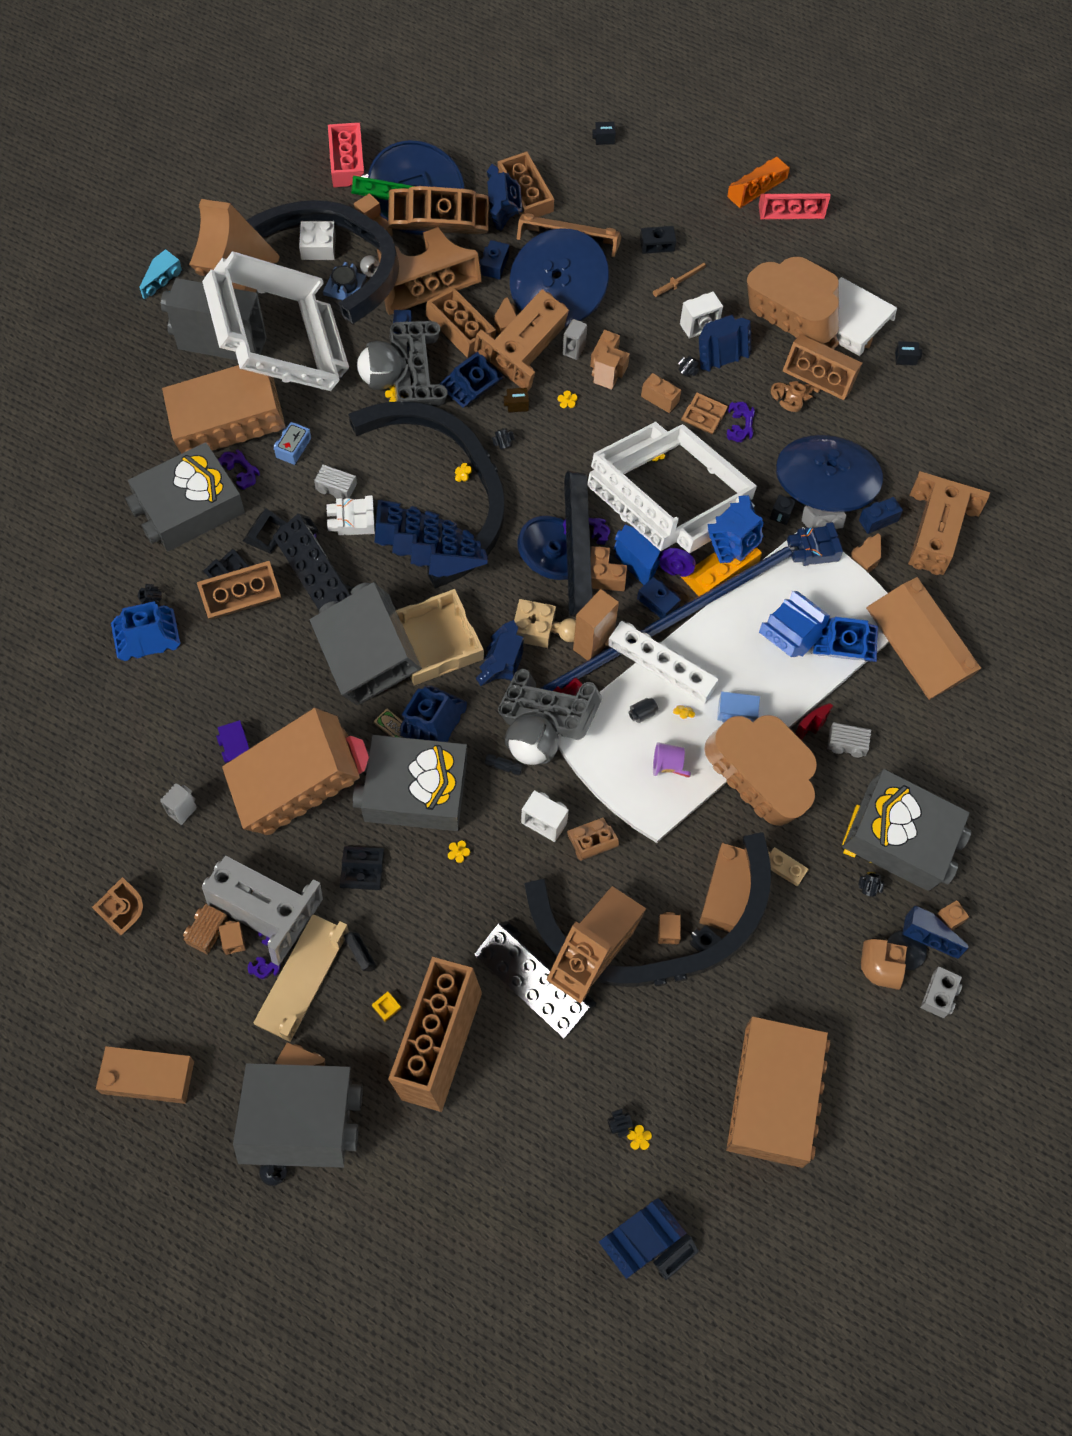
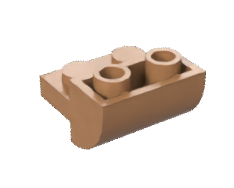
[567,818,619,861]

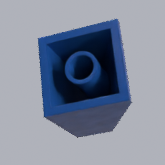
[614,525,664,585]

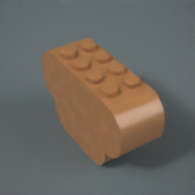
[388,186,489,234]
[747,257,839,344]
[705,715,816,826]

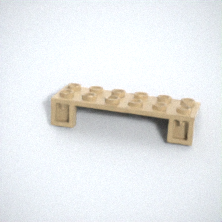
[254,915,349,1042]

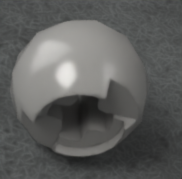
[360,255,379,277]

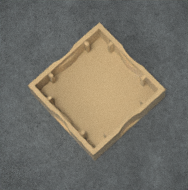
[396,589,484,686]

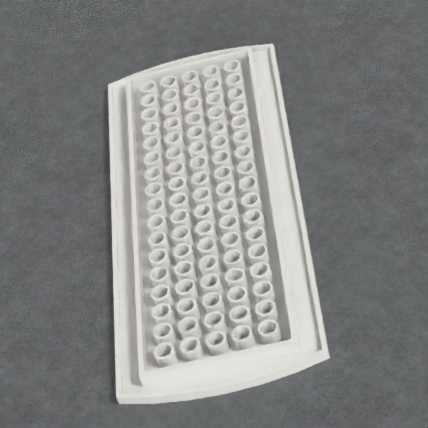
[558,527,890,843]

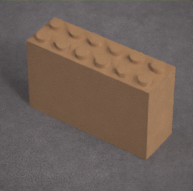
[162,365,286,454]
[222,708,360,835]
[389,957,482,1112]
[726,1017,830,1168]

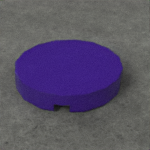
[659,548,696,577]

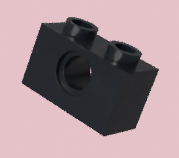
[640,226,676,254]

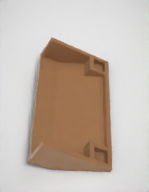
[517,213,622,257]
[866,577,981,700]

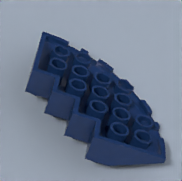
[374,500,488,577]

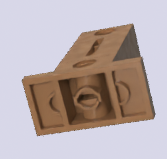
[474,289,569,391]
[908,471,990,575]
[546,886,646,1004]

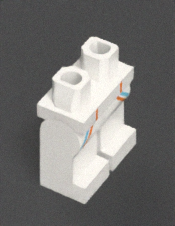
[327,495,375,535]

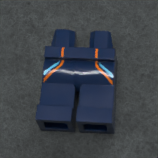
[787,522,843,566]

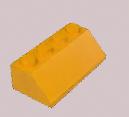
[681,547,762,596]

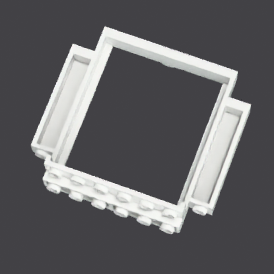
[202,251,349,391]
[587,422,757,553]

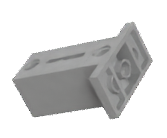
[202,855,323,966]

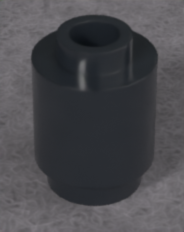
[628,698,658,723]

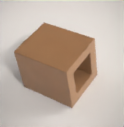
[936,900,969,930]
[658,912,680,944]
[219,921,246,955]

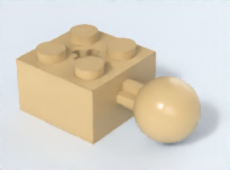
[514,599,576,648]

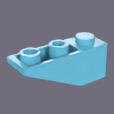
[139,249,182,299]

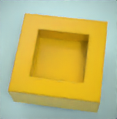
[372,991,401,1022]

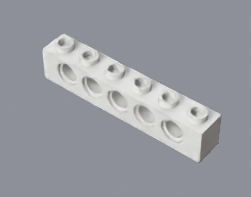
[608,621,718,704]

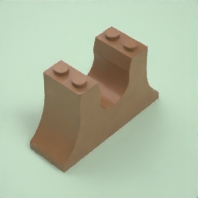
[189,199,280,292]
[377,227,482,315]

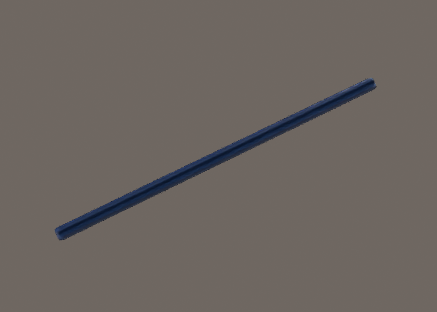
[539,547,792,691]

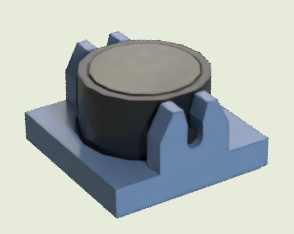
[323,262,366,300]

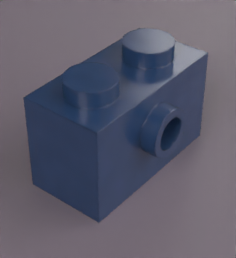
[479,240,509,280]
[859,497,903,534]
[637,577,681,619]

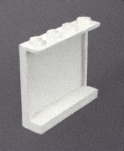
[836,277,897,356]

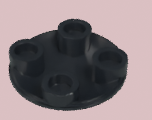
[887,931,927,970]

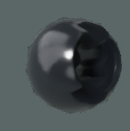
[259,1165,287,1186]

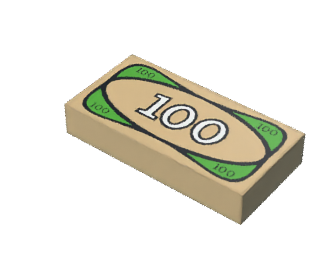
[374,709,408,738]

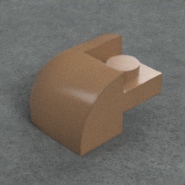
[92,877,143,935]
[861,939,907,990]

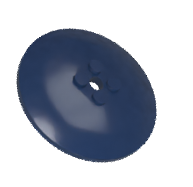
[368,140,464,235]
[510,228,609,327]
[776,435,883,512]

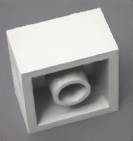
[299,221,336,260]
[680,292,723,339]
[521,790,569,842]

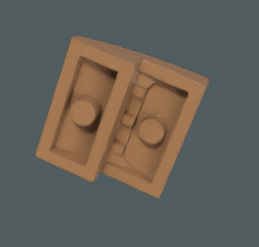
[681,393,728,435]

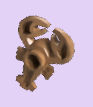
[771,381,820,412]

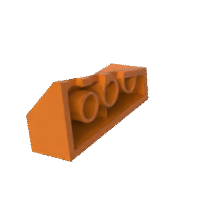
[727,157,790,208]

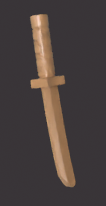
[653,263,706,297]

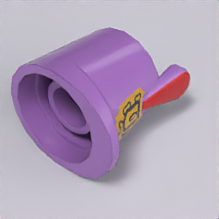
[653,742,691,777]

